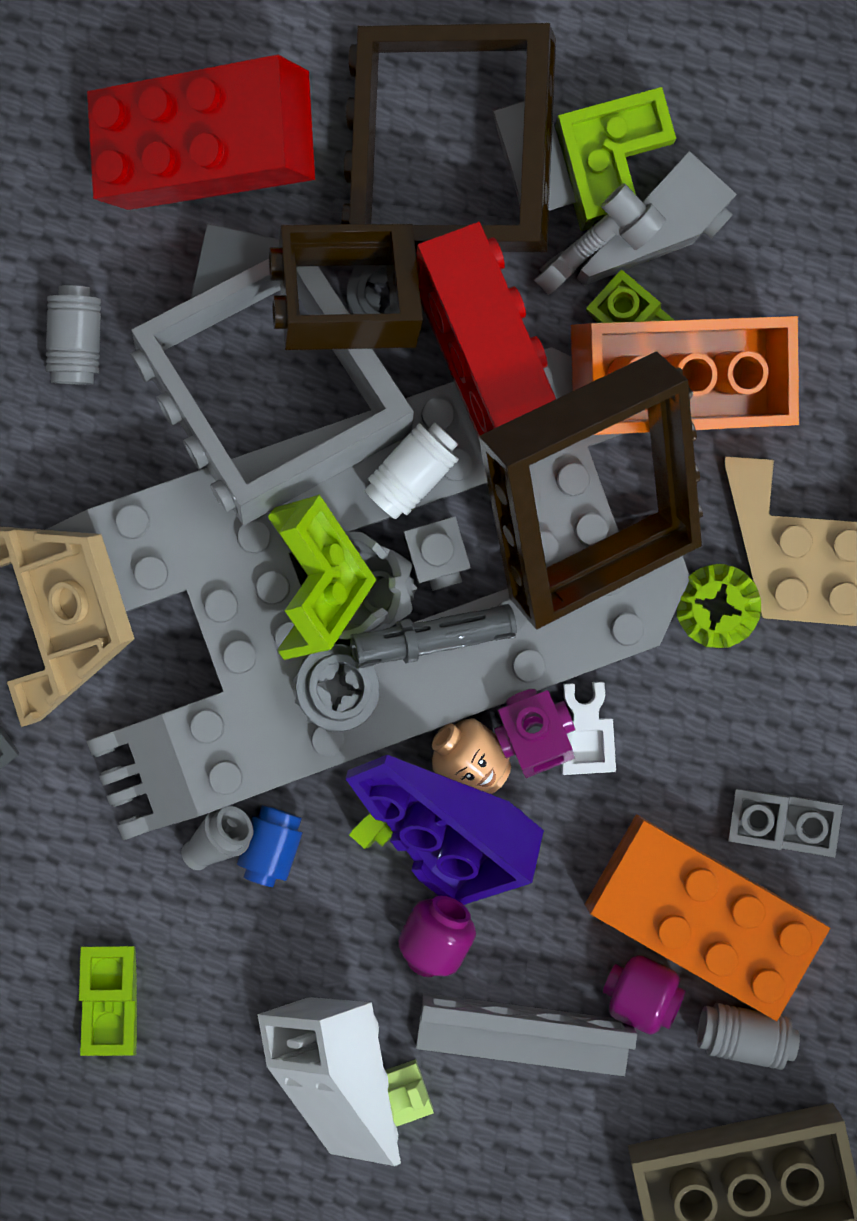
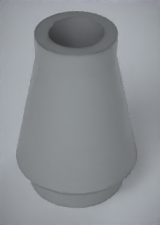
[181,806,253,870]

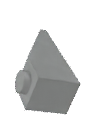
[577,151,737,286]

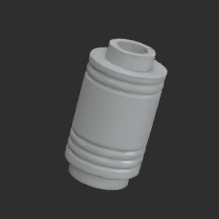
[46,285,101,385]
[697,1003,800,1070]

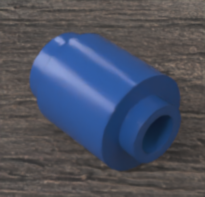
[237,805,303,887]

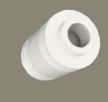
[364,422,459,519]

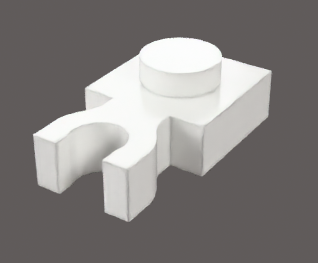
[561,682,616,775]

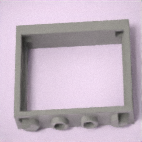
[130,259,414,526]

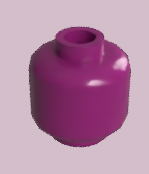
[398,896,476,977]
[603,955,686,1035]

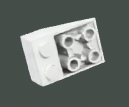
[257,997,401,1166]

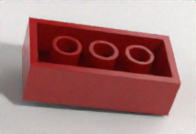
[87,54,315,210]
[416,222,556,438]

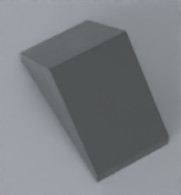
[191,223,279,298]

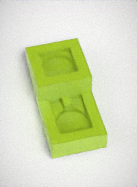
[79,946,137,1056]

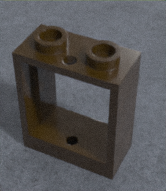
[269,224,423,350]

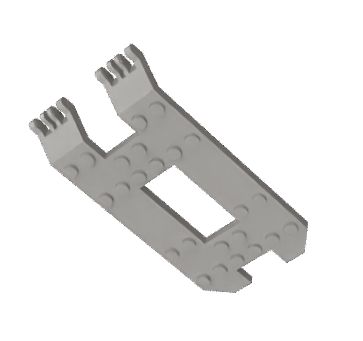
[45,347,690,840]

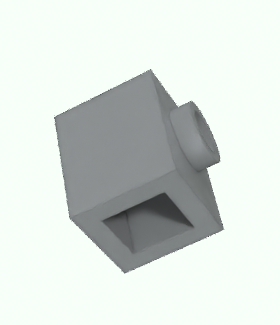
[404,516,471,591]

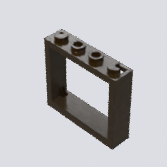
[342,23,556,253]
[479,351,703,630]

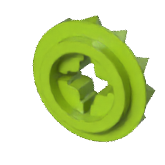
[676,564,761,648]

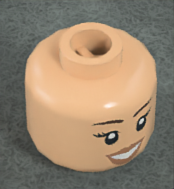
[432,718,511,794]

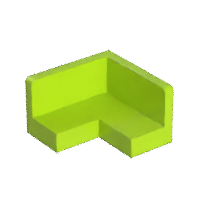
[555,87,676,231]
[268,494,376,660]

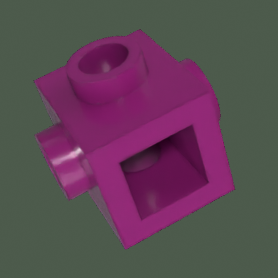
[494,689,576,778]

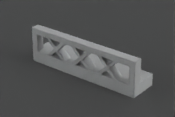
[416,993,637,1076]

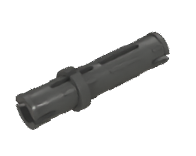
[350,604,517,669]

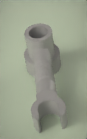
[534,183,666,295]

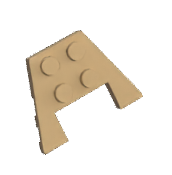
[725,457,857,626]
[0,527,134,727]

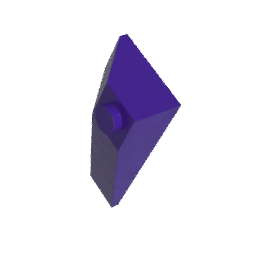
[345,755,544,905]

